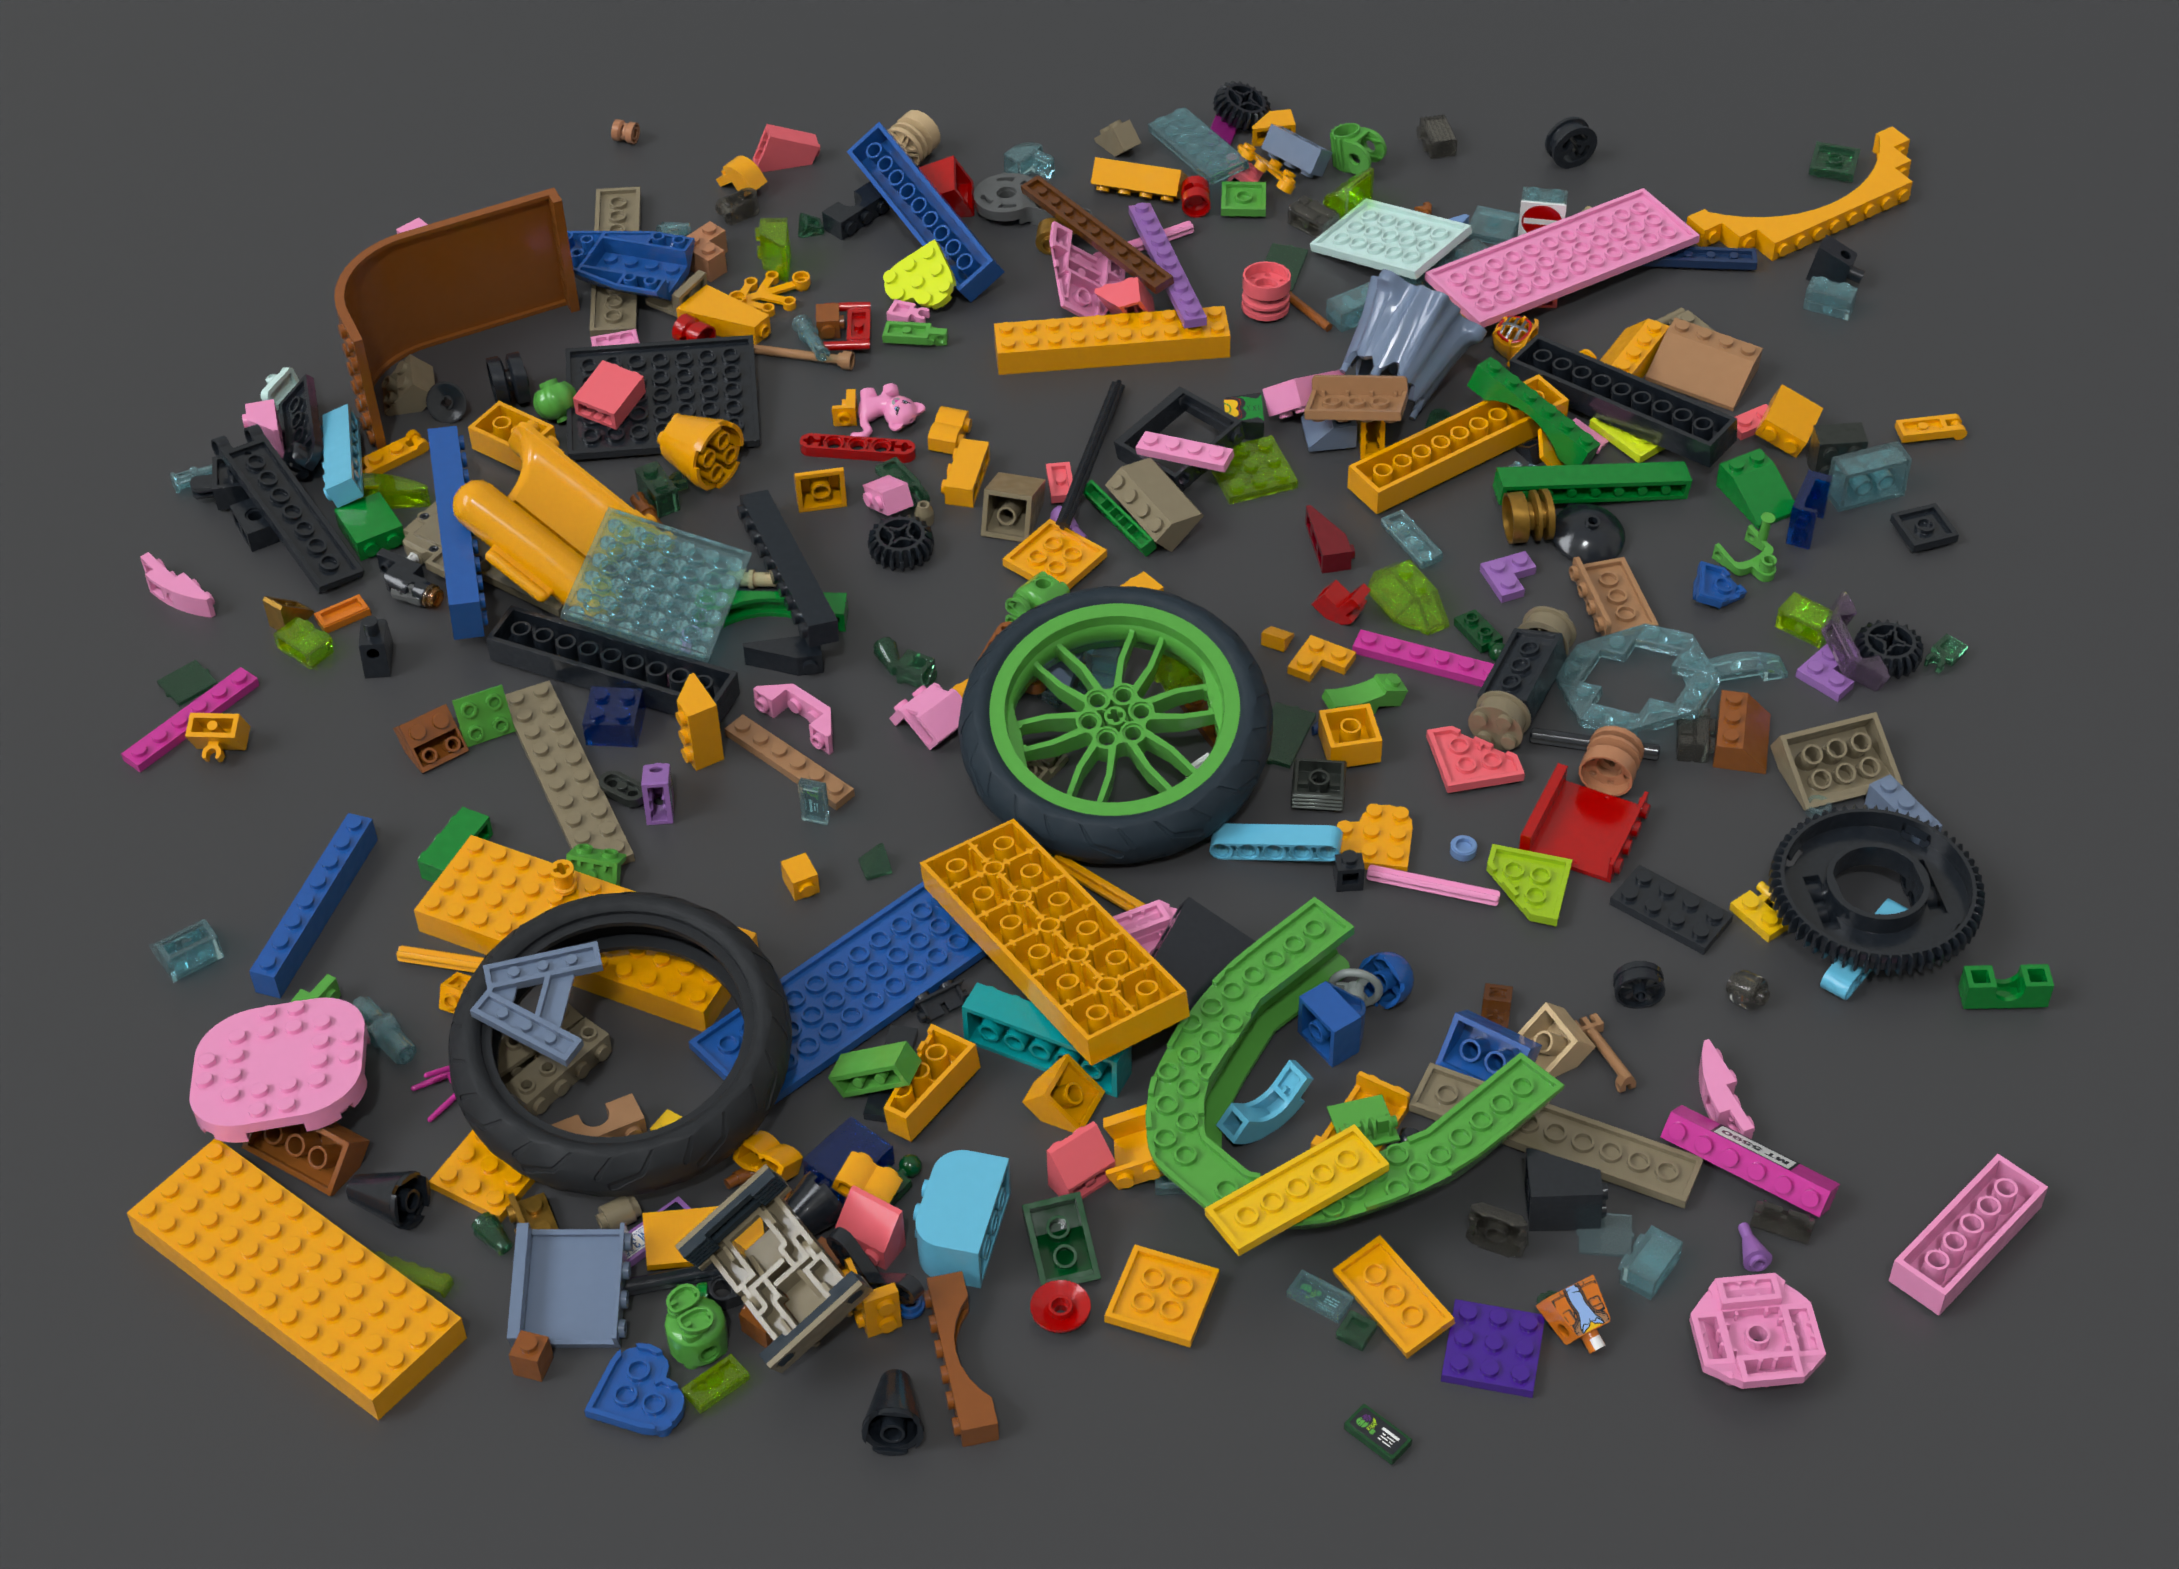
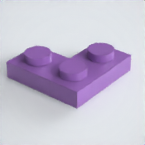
[1480,551,1536,603]
[1795,643,1854,702]

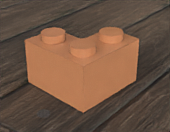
[686,221,728,282]

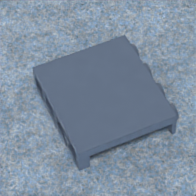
[507,1223,633,1348]

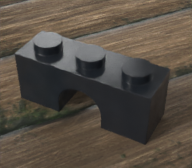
[822,181,890,240]

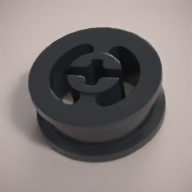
[1545,117,1597,169]

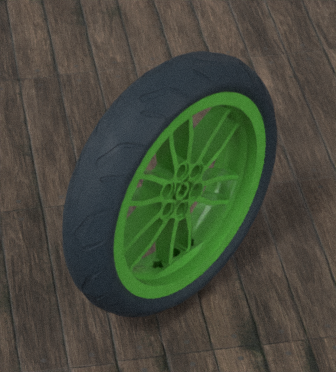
[958,586,1273,864]

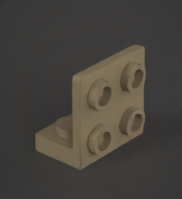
[645,270,708,317]

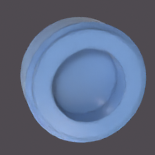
[1450,835,1477,862]

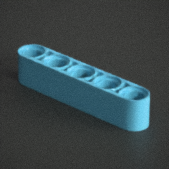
[1209,823,1343,862]
[1820,898,1908,1001]

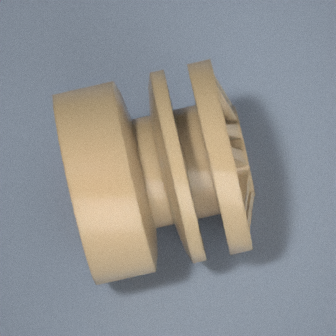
[888,110,940,166]

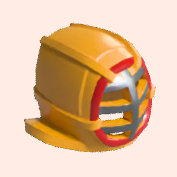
[1492,316,1539,368]

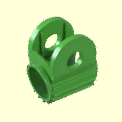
[1330,123,1387,175]

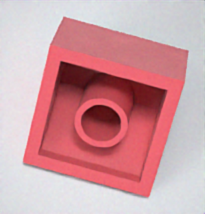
[835,1185,906,1270]

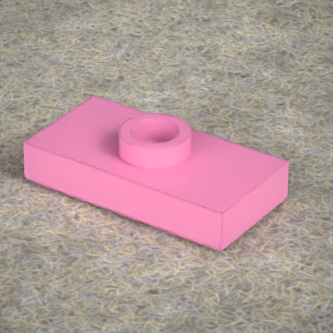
[590,329,640,346]

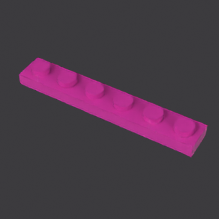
[1352,629,1494,687]
[121,667,259,772]

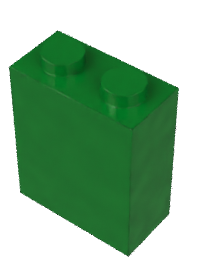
[334,492,405,561]

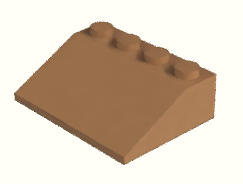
[1645,317,1763,411]

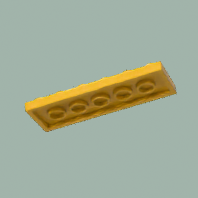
[1204,1124,1389,1256]

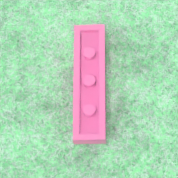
[1135,431,1234,473]

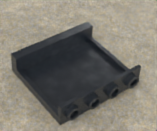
[1151,897,1256,1012]

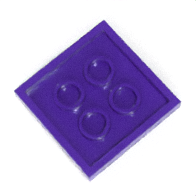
[1441,1299,1545,1398]

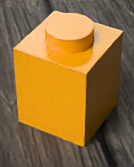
[780,852,820,901]

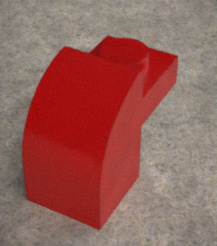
[1311,580,1371,625]

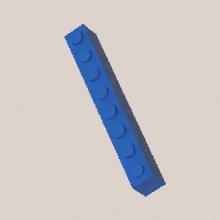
[249,813,378,999]

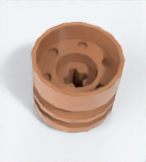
[1578,726,1645,796]

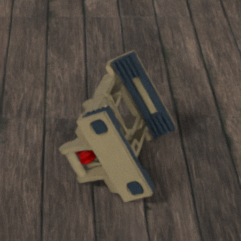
[675,1164,874,1373]

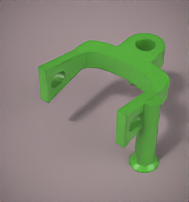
[1712,512,1777,582]

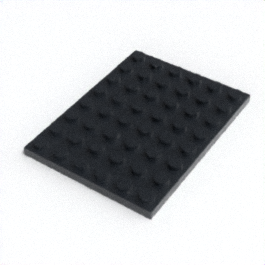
[565,335,760,460]

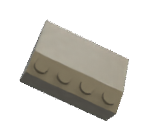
[1770,712,1903,811]

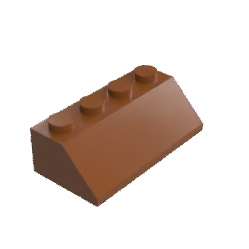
[241,1122,370,1196]

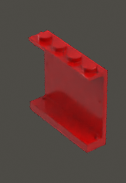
[1519,763,1651,883]

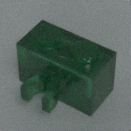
[635,460,688,518]

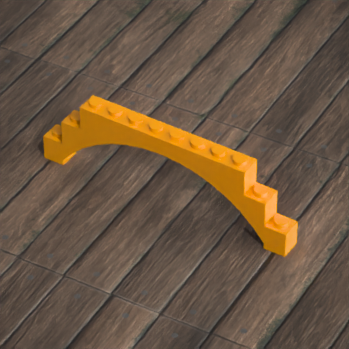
[1686,126,1913,261]

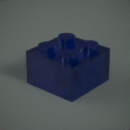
[582,686,646,748]

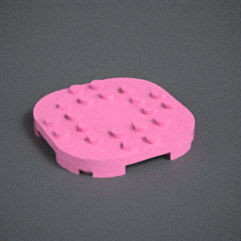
[189,998,370,1143]

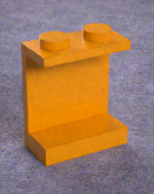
[1103,1104,1164,1190]

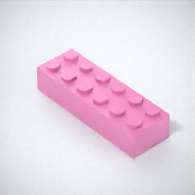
[1889,1154,2048,1316]

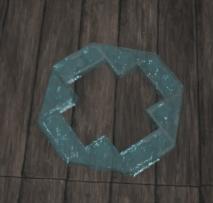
[1555,623,1720,736]

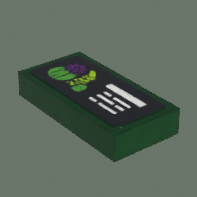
[1344,1404,1412,1465]

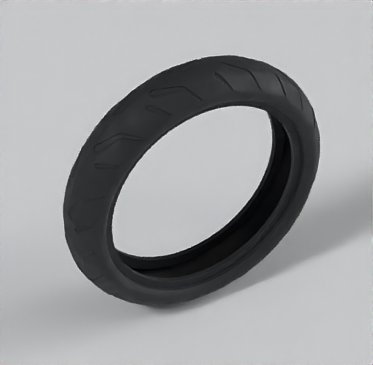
[448,892,792,1197]

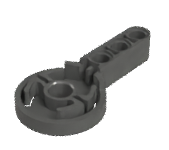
[973,173,1093,239]

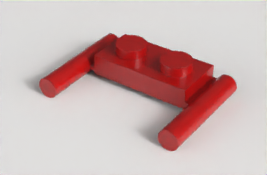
[823,302,871,351]

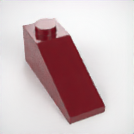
[1305,505,1355,574]

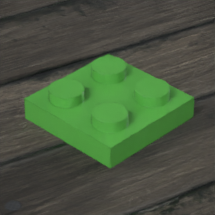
[1221,181,1266,217]

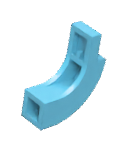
[1216,1060,1314,1144]

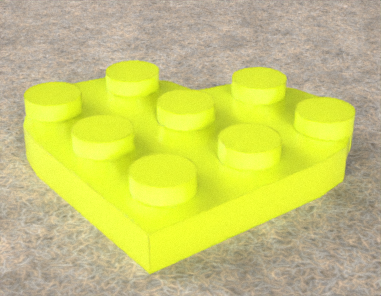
[883,239,956,309]

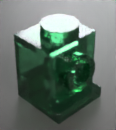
[895,649,937,688]

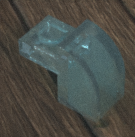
[1004,142,1055,179]

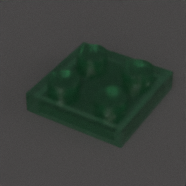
[1809,142,1861,182]

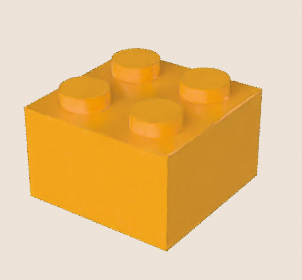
[1318,703,1383,767]

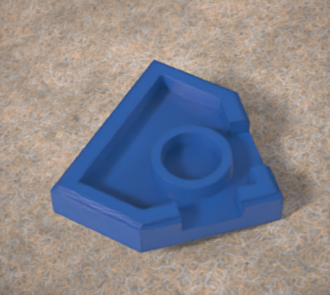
[1693,561,1747,608]

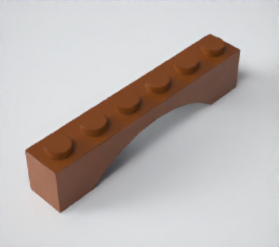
[923,1271,999,1447]

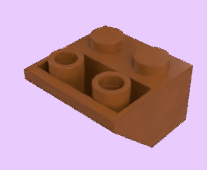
[393,704,469,773]

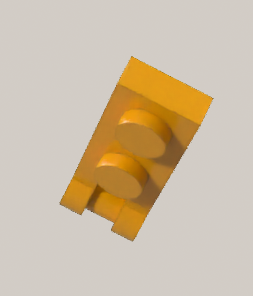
[1895,414,1967,443]

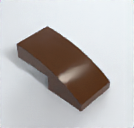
[1481,983,1513,1029]

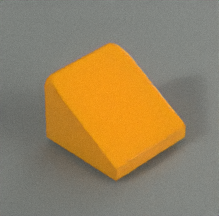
[1261,626,1294,652]

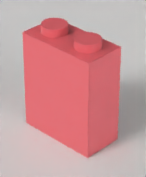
[573,360,646,430]

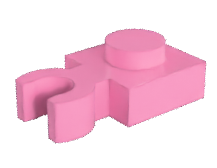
[886,299,930,323]

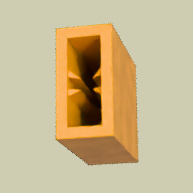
[1754,384,1823,458]

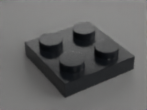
[1890,503,1959,553]

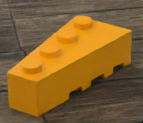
[883,1024,981,1142]

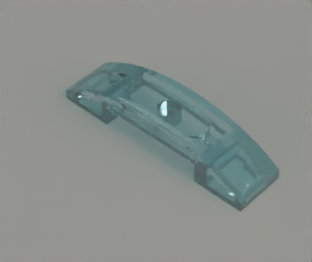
[1681,652,1788,693]

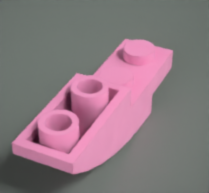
[140,552,216,618]
[1699,1039,1755,1139]

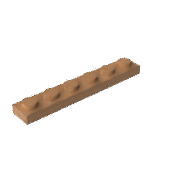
[724,714,855,811]

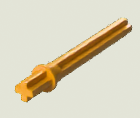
[1054,855,1145,911]
[396,945,484,973]

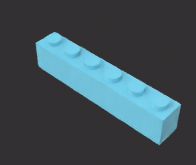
[321,404,364,508]

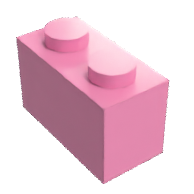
[863,475,914,516]

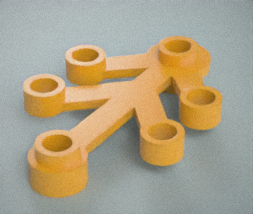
[1236,142,1296,195]
[729,270,811,317]

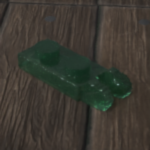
[875,457,930,510]

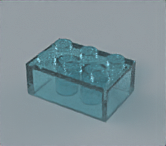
[1825,441,1912,512]

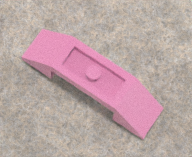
[753,684,833,755]

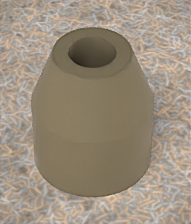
[914,500,934,526]

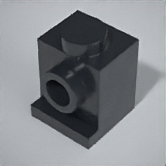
[1333,850,1365,892]

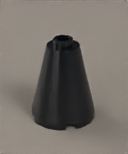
[346,1171,431,1230]
[765,1171,843,1236]
[861,1369,924,1456]

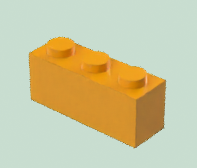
[941,438,990,508]

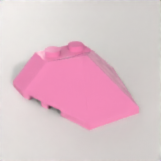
[1049,221,1126,317]

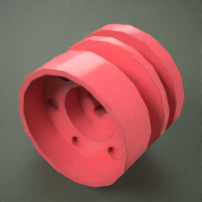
[1241,261,1291,321]

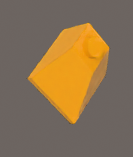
[1022,1054,1105,1133]

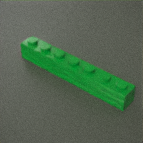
[1083,480,1157,557]

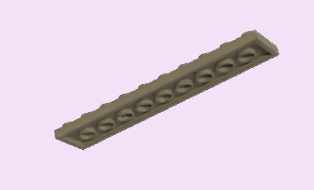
[589,187,641,337]
[505,680,635,865]
[1409,1062,1704,1209]

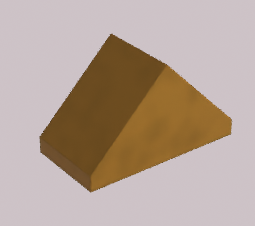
[263,596,314,636]

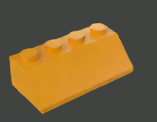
[1091,157,1188,202]
[1600,318,1669,379]

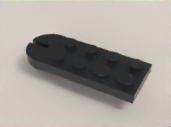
[279,374,323,480]

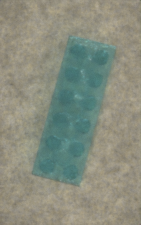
[1148,107,1249,185]

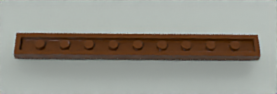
[1021,175,1174,294]

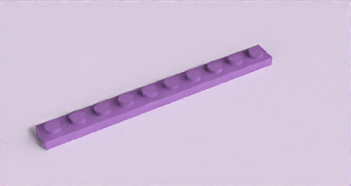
[1129,203,1207,329]

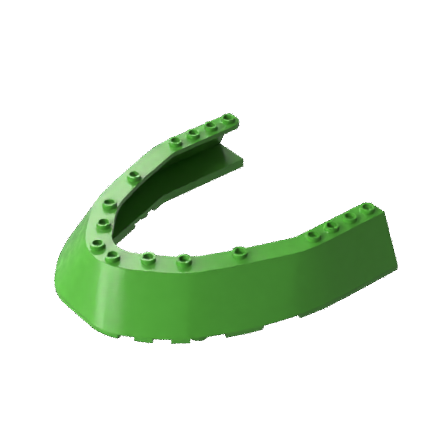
[1146,897,1564,1229]

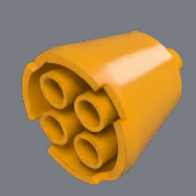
[657,413,744,491]

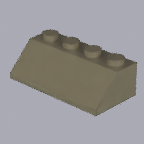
[1105,458,1204,552]

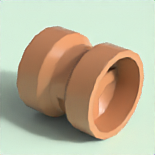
[611,119,640,144]

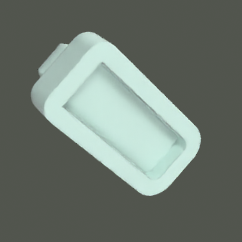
[261,367,300,410]

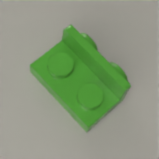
[566,844,626,886]

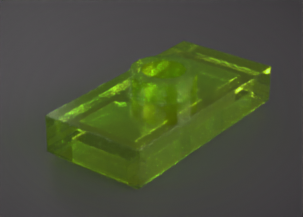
[681,1354,750,1414]

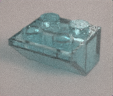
[149,919,224,982]

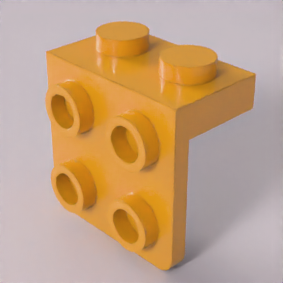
[841,1257,902,1338]

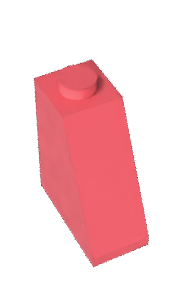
[753,124,820,172]

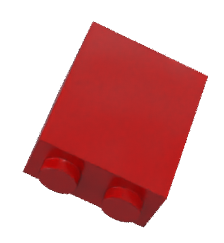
[919,155,974,217]

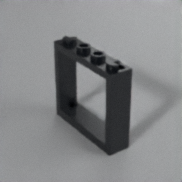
[1114,386,1245,492]

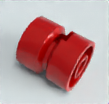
[1181,176,1211,218]
[672,313,716,340]

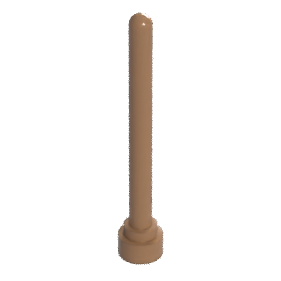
[754,344,855,370]

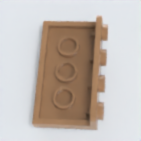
[1304,375,1409,423]
[1569,557,1659,642]

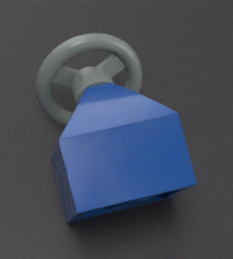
[1297,968,1383,1068]

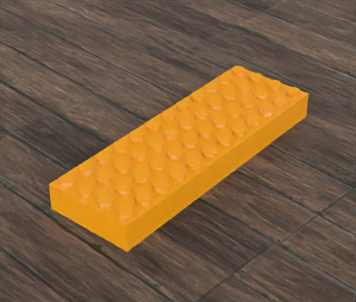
[920,818,1190,1066]
[414,835,758,1032]
[127,1139,467,1421]

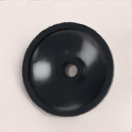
[1553,504,1626,564]

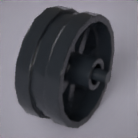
[1613,961,1666,1009]

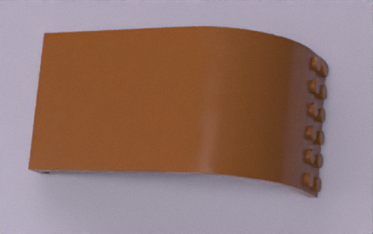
[334,188,580,450]

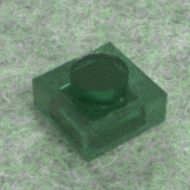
[1336,1310,1377,1351]

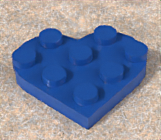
[584,1343,686,1437]

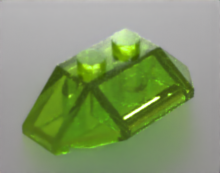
[1367,559,1449,635]

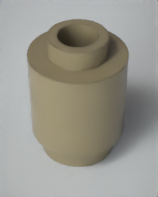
[595,1195,642,1229]

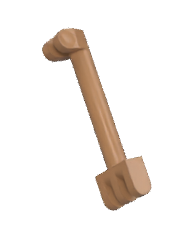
[1574,1013,1636,1093]

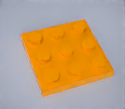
[1003,519,1107,590]
[429,1130,535,1223]
[1104,1244,1220,1348]

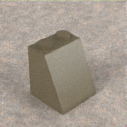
[981,472,1046,542]

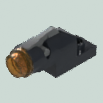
[376,548,444,609]

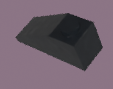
[743,636,824,676]

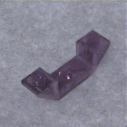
[1821,591,1890,691]

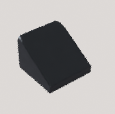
[1515,438,1543,465]

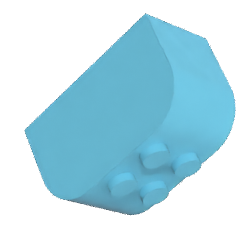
[913,1150,1011,1288]

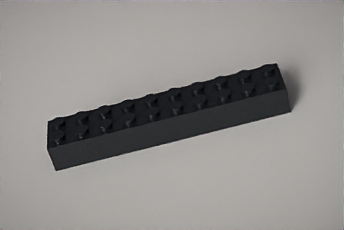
[1509,334,1737,468]
[486,605,740,724]

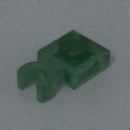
[1924,633,1968,673]

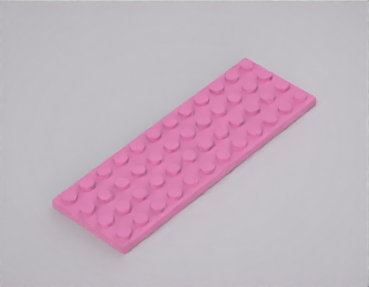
[1424,188,1700,327]

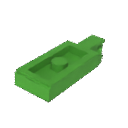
[882,321,948,346]

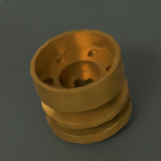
[1502,488,1556,544]

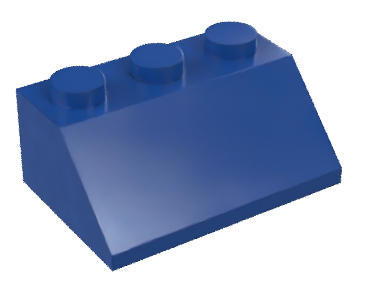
[1435,1009,1542,1081]

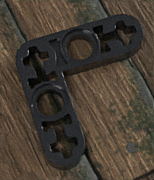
[826,1227,924,1304]

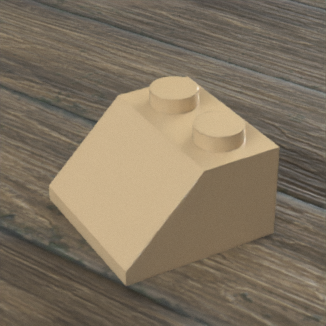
[1518,1002,1596,1077]

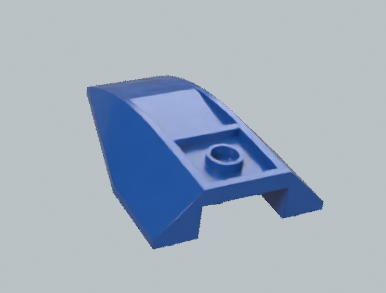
[567,231,695,301]

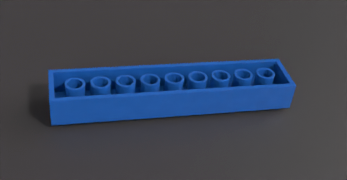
[847,122,1005,302]
[427,426,488,640]

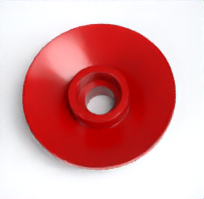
[1030,1280,1091,1333]

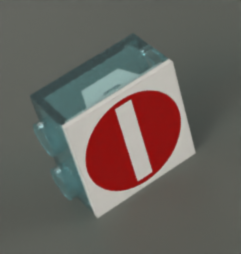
[1518,187,1568,236]

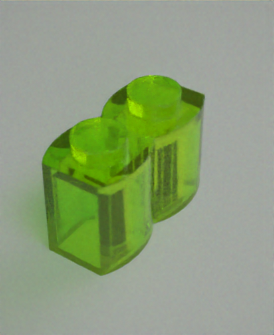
[274,617,334,669]

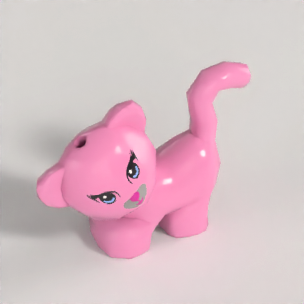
[850,383,925,437]

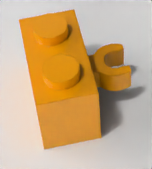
[185,713,251,762]

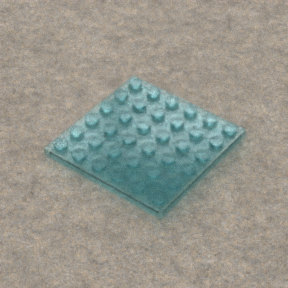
[560,507,752,663]

